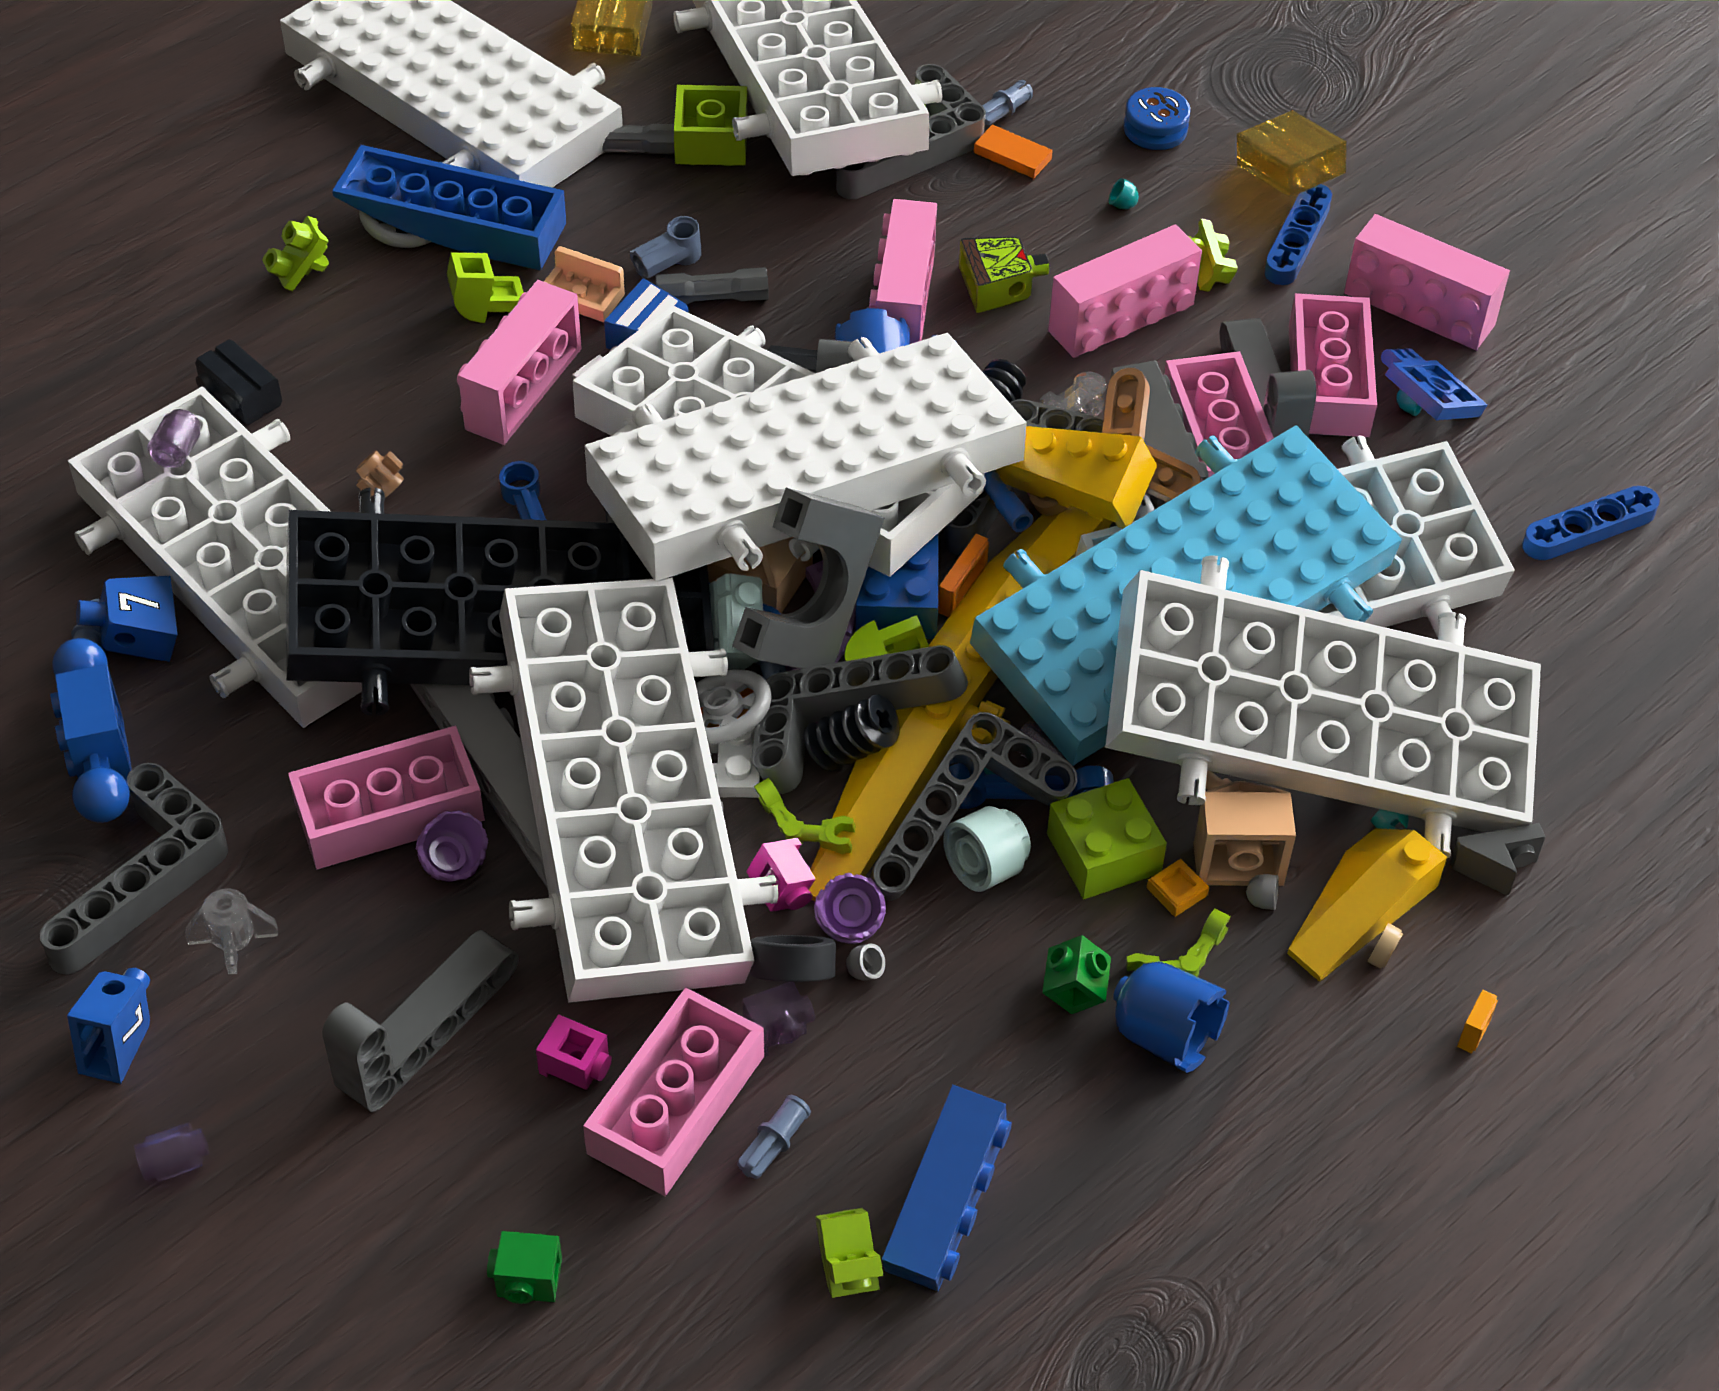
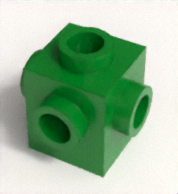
[1042,935,1111,1014]

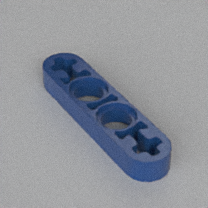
[1264,183,1332,285]
[1522,485,1660,560]

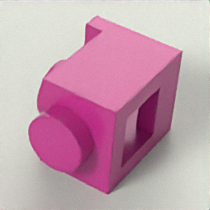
[746,838,815,912]
[536,1014,612,1090]

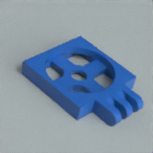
[1381,348,1487,420]

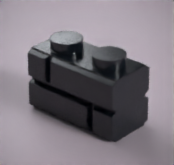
[195,339,283,425]

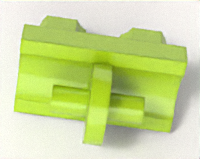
[262,216,329,291]
[1188,219,1238,292]

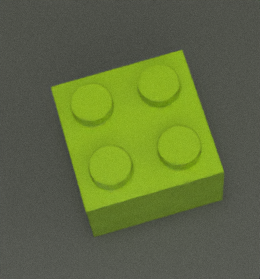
[674,85,748,166]
[1047,778,1167,900]

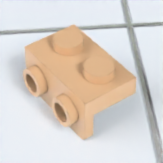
[544,246,625,322]

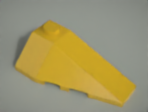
[1287,828,1447,982]

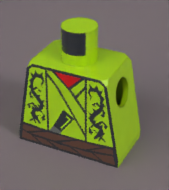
[959,237,1049,313]

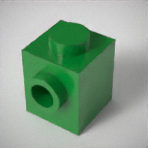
[487,1231,562,1304]

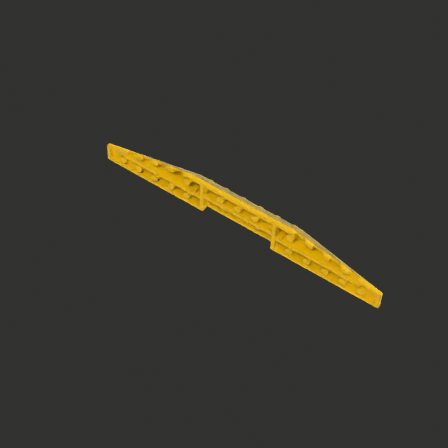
[809,507,1113,901]

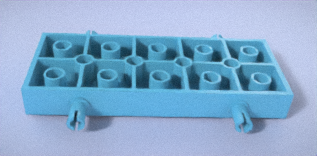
[970,425,1402,766]

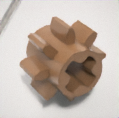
[355,450,404,498]

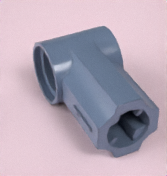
[630,216,702,279]

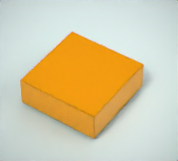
[1147,858,1209,917]
[1457,990,1498,1054]

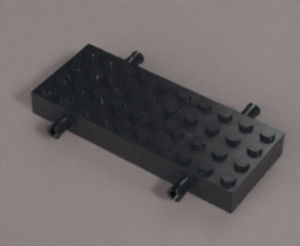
[286,488,715,716]

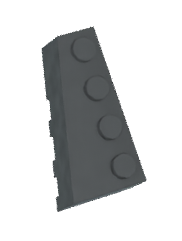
[1110,360,1208,509]

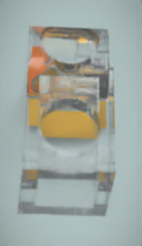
[1039,371,1107,417]

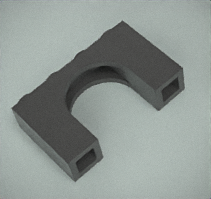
[732,487,885,669]

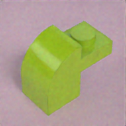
[447,253,524,323]
[845,615,929,661]
[815,1208,883,1298]

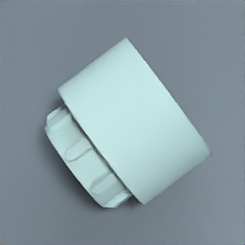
[943,806,1031,892]

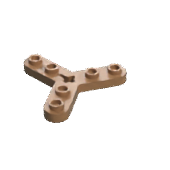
[1029,368,1203,516]

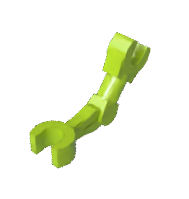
[754,778,856,854]
[1126,908,1230,977]

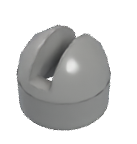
[1246,874,1279,910]
[846,943,885,981]

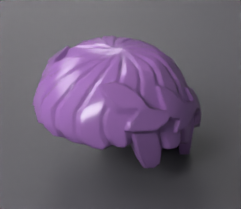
[416,810,488,882]
[814,873,886,944]

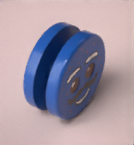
[1124,87,1190,150]

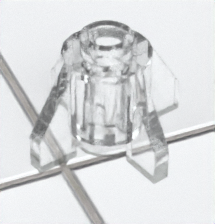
[185,888,278,975]

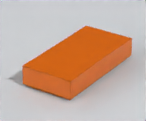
[974,124,1052,179]
[938,534,989,617]

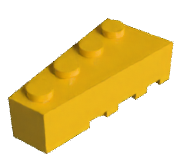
[996,426,1157,529]

